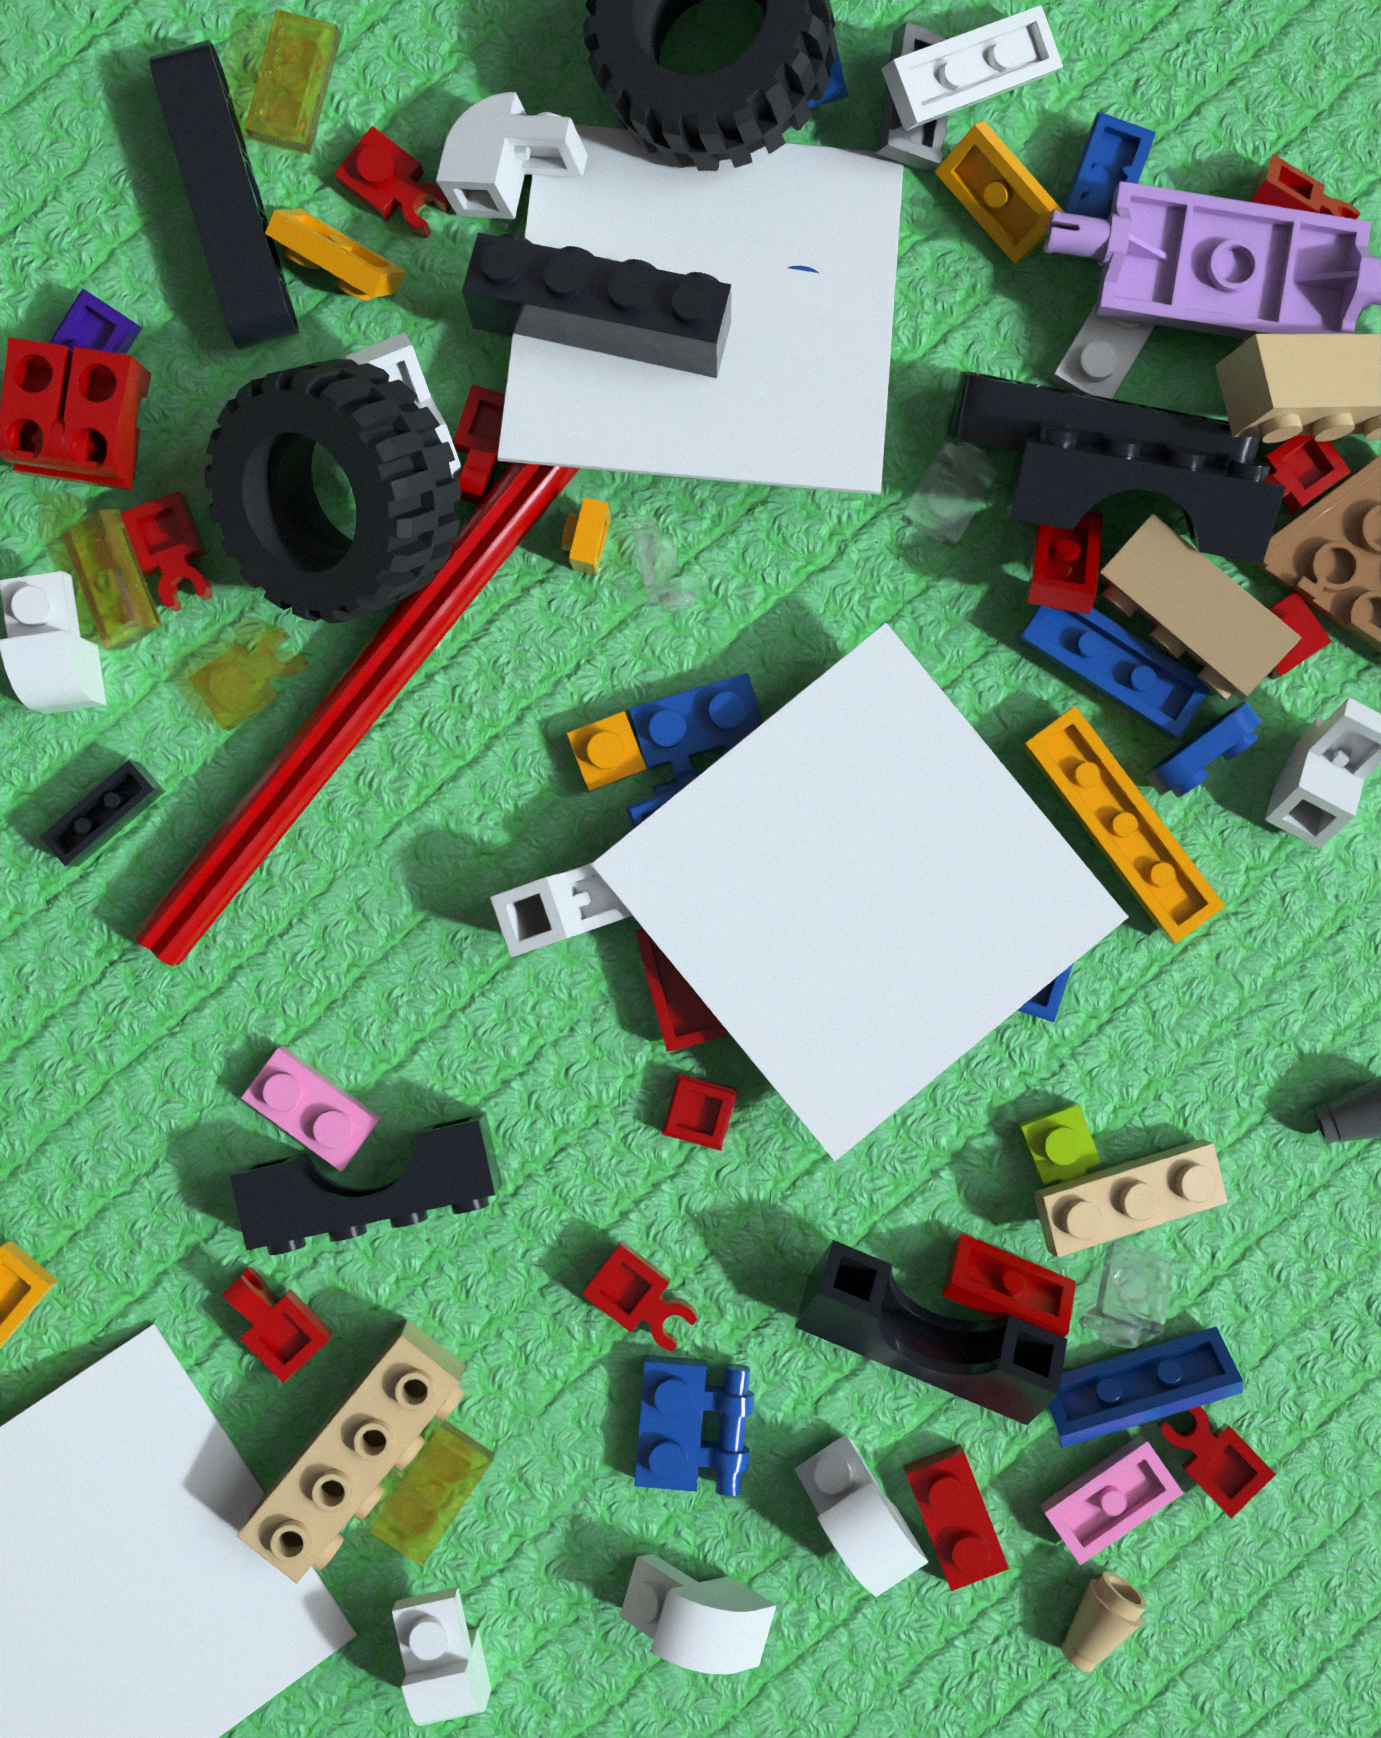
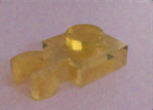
[188,627,309,731]

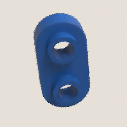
[1144,701,1261,798]

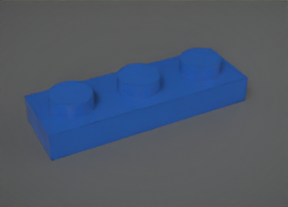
[1017,605,1211,740]
[1046,1326,1243,1448]

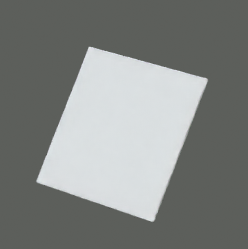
[498,125,904,495]
[591,623,1128,1161]
[0,1323,357,1738]

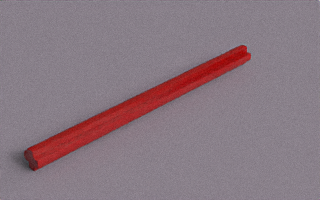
[132,462,580,967]

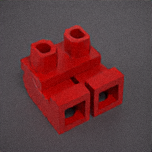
[0,337,151,491]

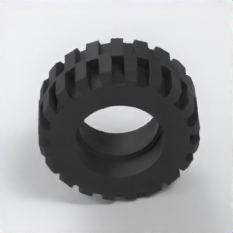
[583,0,837,171]
[205,359,461,623]

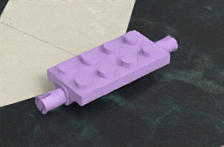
[1044,181,1381,339]

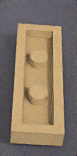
[1033,1139,1228,1258]

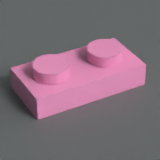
[241,1046,383,1172]
[1039,1434,1183,1565]

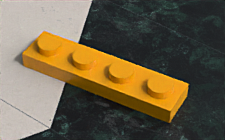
[1021,706,1226,944]

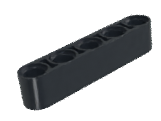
[149,39,299,350]
[946,371,1261,466]

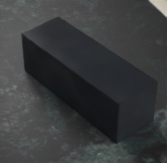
[39,760,166,867]

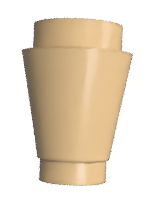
[1060,1571,1147,1673]

